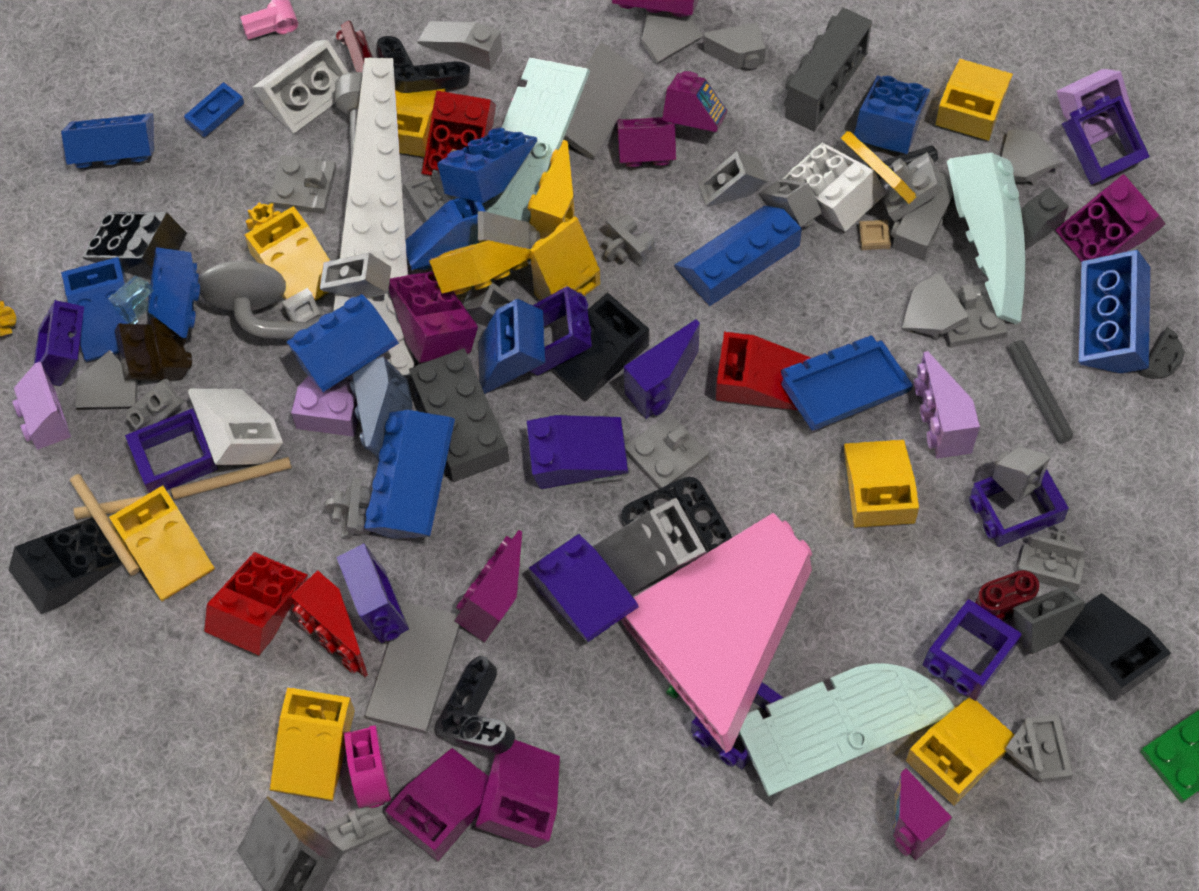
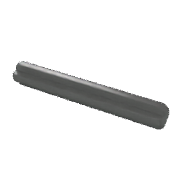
[1009,340,1073,444]

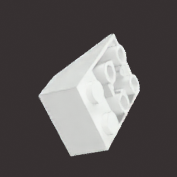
[782,142,886,232]
[188,388,283,465]

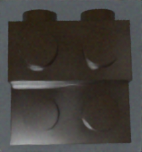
[115,318,192,381]

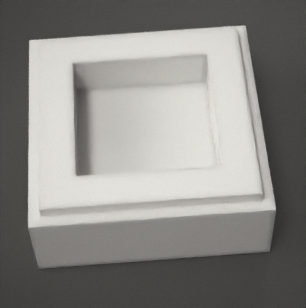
[282,288,320,322]

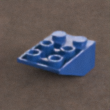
[854,75,930,154]
[437,128,537,203]
[405,198,486,270]
[147,247,200,338]
[61,257,138,362]
[478,299,545,394]

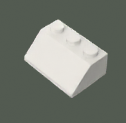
[253,40,349,134]

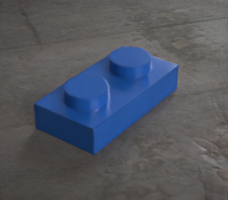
[184,82,244,138]

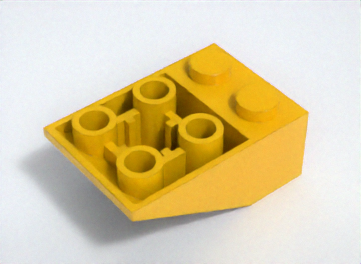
[935,59,1013,141]
[395,89,446,157]
[528,140,575,239]
[244,206,330,301]
[530,216,601,301]
[429,240,531,295]
[844,440,919,528]
[109,485,215,602]
[270,687,355,801]
[906,697,1015,806]

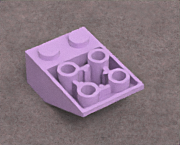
[914,351,980,459]

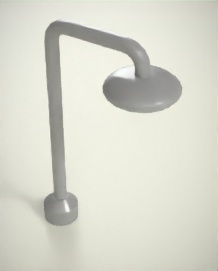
[198,72,362,339]

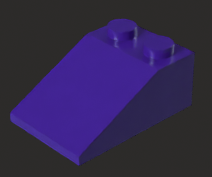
[624,319,700,419]
[527,415,629,489]
[529,534,639,642]

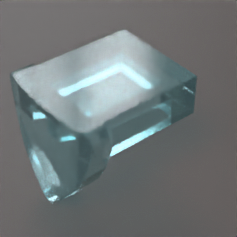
[108,275,154,324]

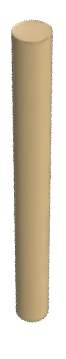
[171,457,292,500]
[70,474,141,576]

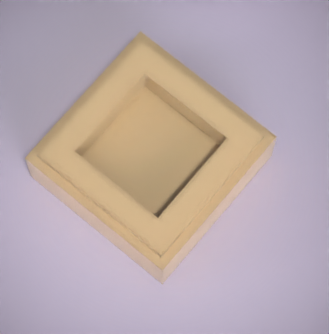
[859,220,891,250]

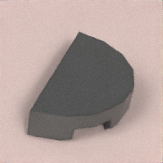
[1141,327,1185,379]

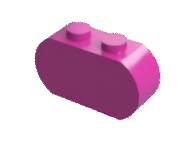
[344,725,392,809]

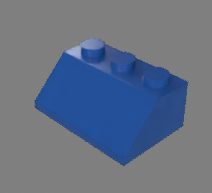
[61,113,154,168]
[286,294,399,392]

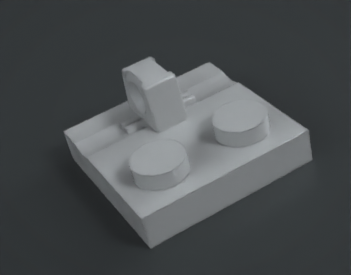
[880,152,944,222]
[269,155,337,214]
[945,284,1008,348]
[625,412,709,489]

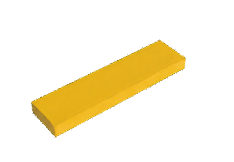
[841,131,916,204]

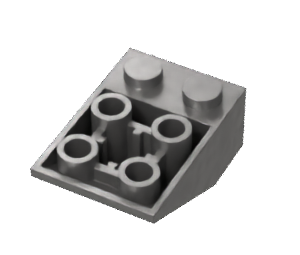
[592,498,706,595]
[237,796,344,891]

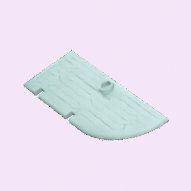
[482,58,590,222]
[739,663,955,796]

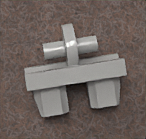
[603,214,655,267]
[126,379,184,429]
[324,477,373,539]
[324,806,392,854]

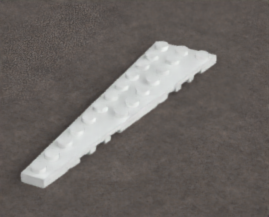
[333,58,414,380]

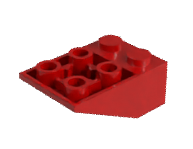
[422,91,496,176]
[716,331,811,410]
[204,552,308,655]
[290,570,368,678]

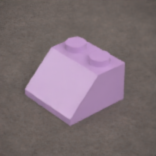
[1056,69,1136,145]
[13,361,71,450]
[291,376,358,437]

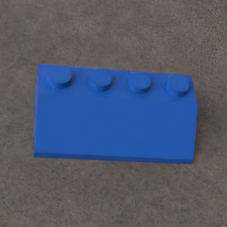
[674,205,802,306]
[1078,249,1150,373]
[364,410,455,539]

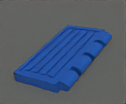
[781,335,913,431]

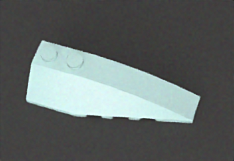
[947,153,1025,324]

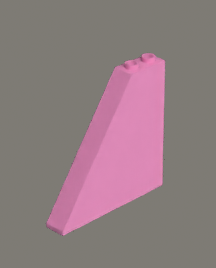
[621,513,812,753]

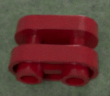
[975,570,1040,621]

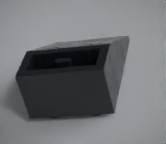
[82,212,187,279]
[551,292,649,401]
[8,517,123,614]
[1061,593,1171,701]

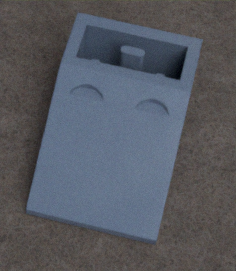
[350,356,413,461]

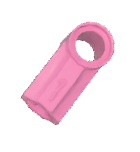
[240,0,298,40]

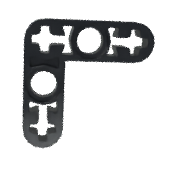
[376,36,471,93]
[621,477,732,552]
[437,656,515,754]

